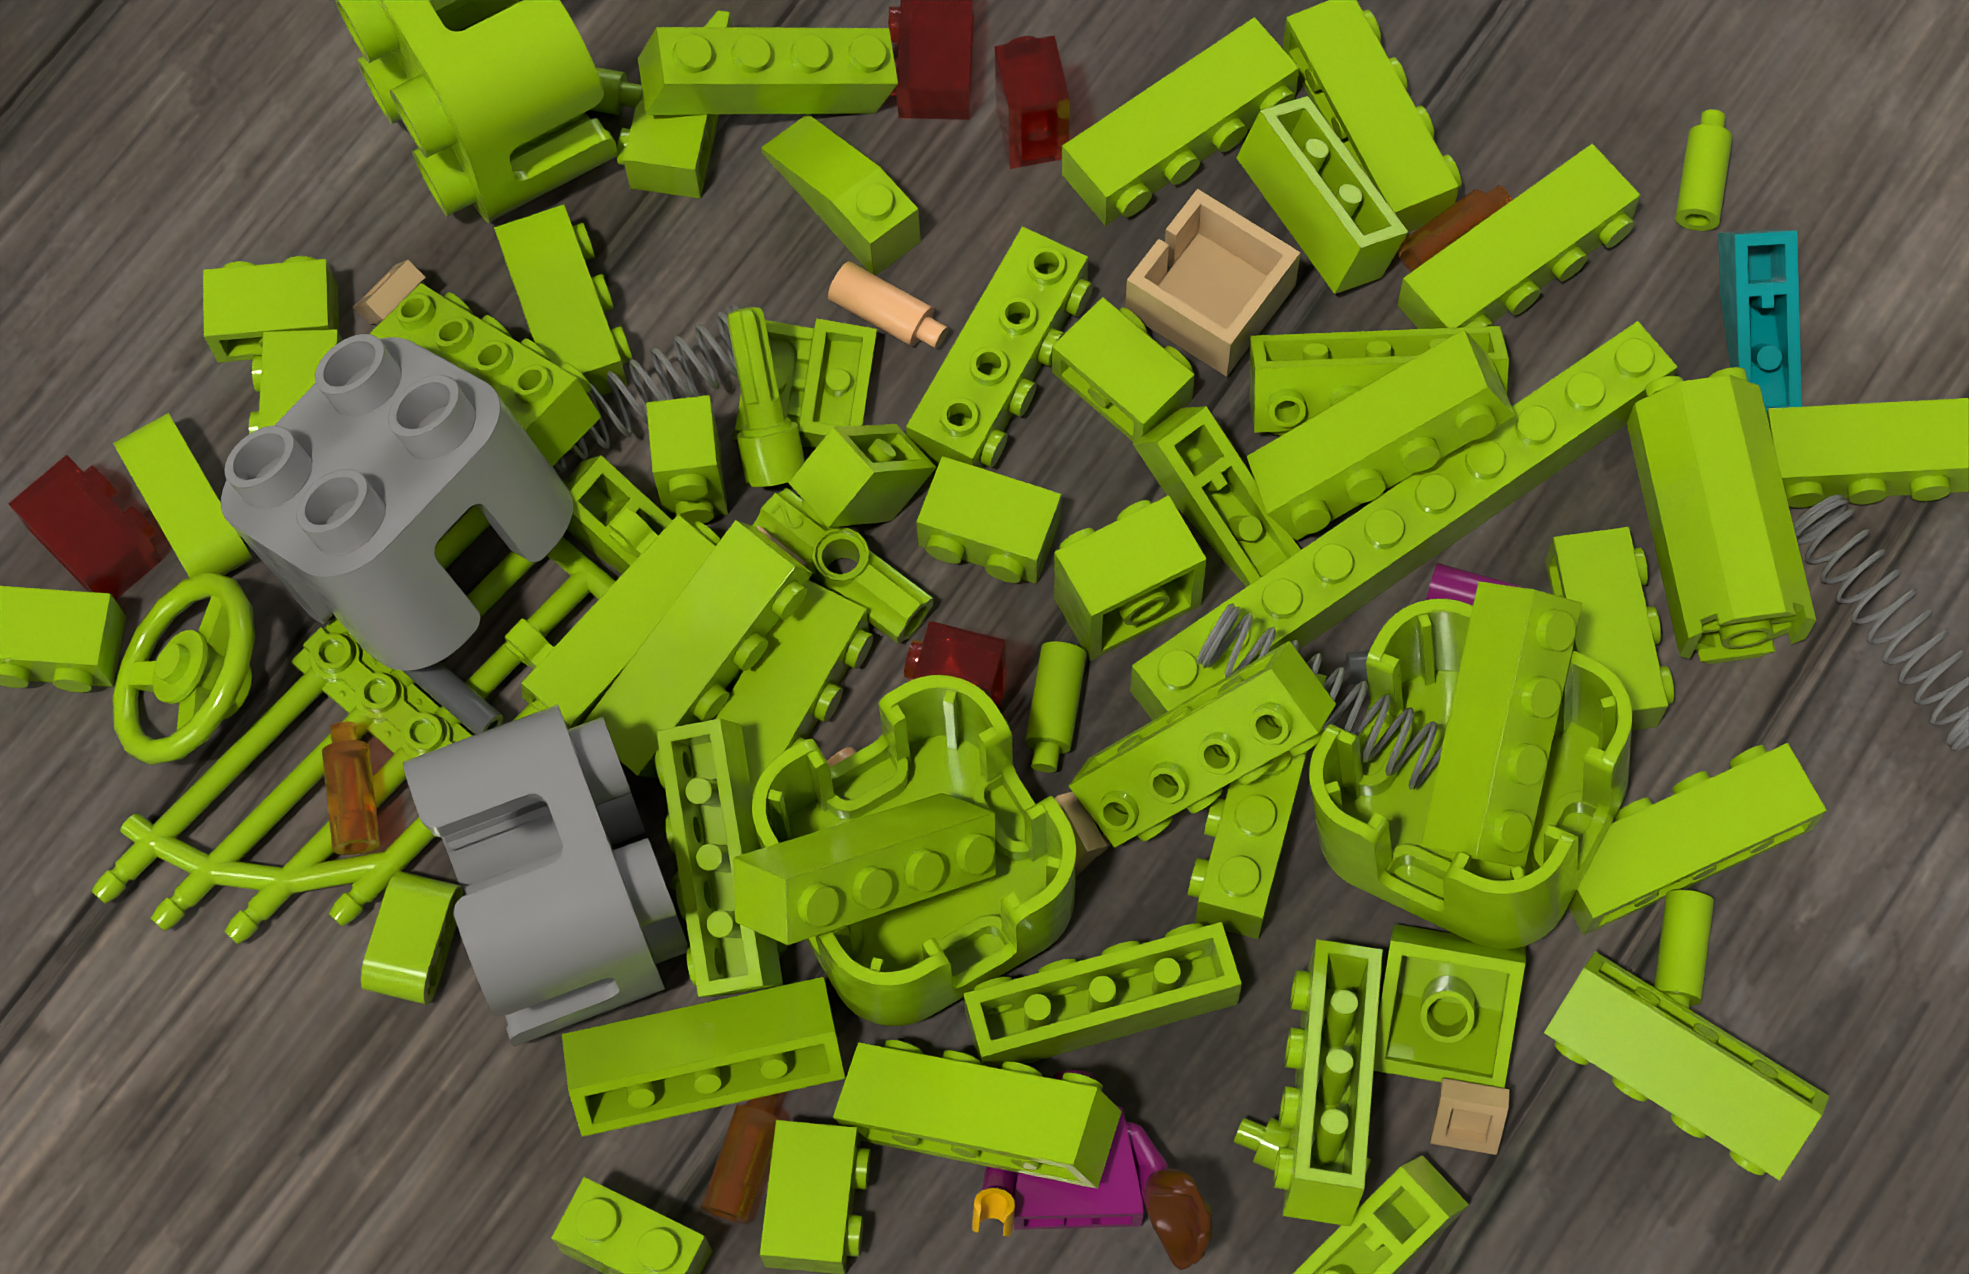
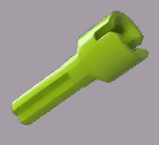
[727,307,805,487]

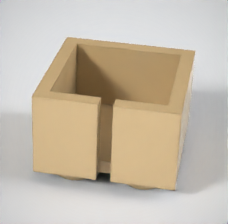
[1125,189,1301,377]

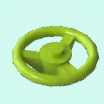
[112,573,255,765]

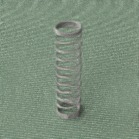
[553,304,739,472]
[1793,494,1969,751]
[1196,603,1443,790]

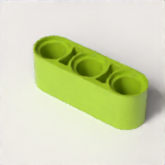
[113,413,253,577]

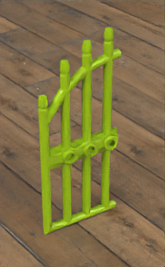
[91,505,616,945]

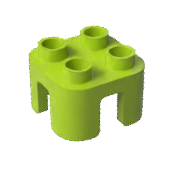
[334,0,618,223]
[1309,599,1632,949]
[752,675,1076,1026]

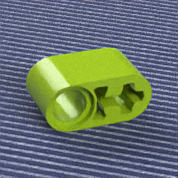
[361,871,463,1005]

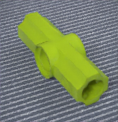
[752,488,933,645]

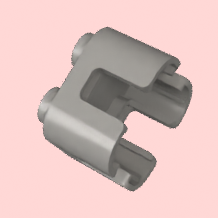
[221,334,573,671]
[403,704,688,1047]

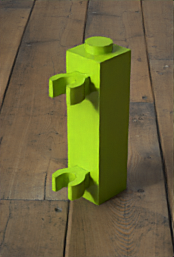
[505,507,721,729]

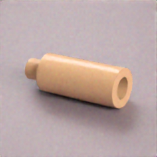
[828,261,948,349]

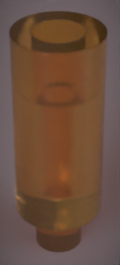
[1398,185,1512,272]
[322,721,380,855]
[701,1093,781,1224]

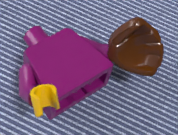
[972,1070,1213,1270]

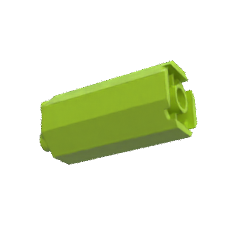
[1627,367,1817,664]

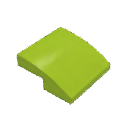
[733,318,877,447]

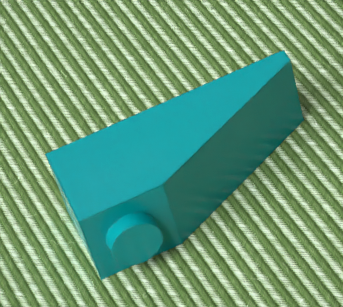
[1718,229,1802,412]

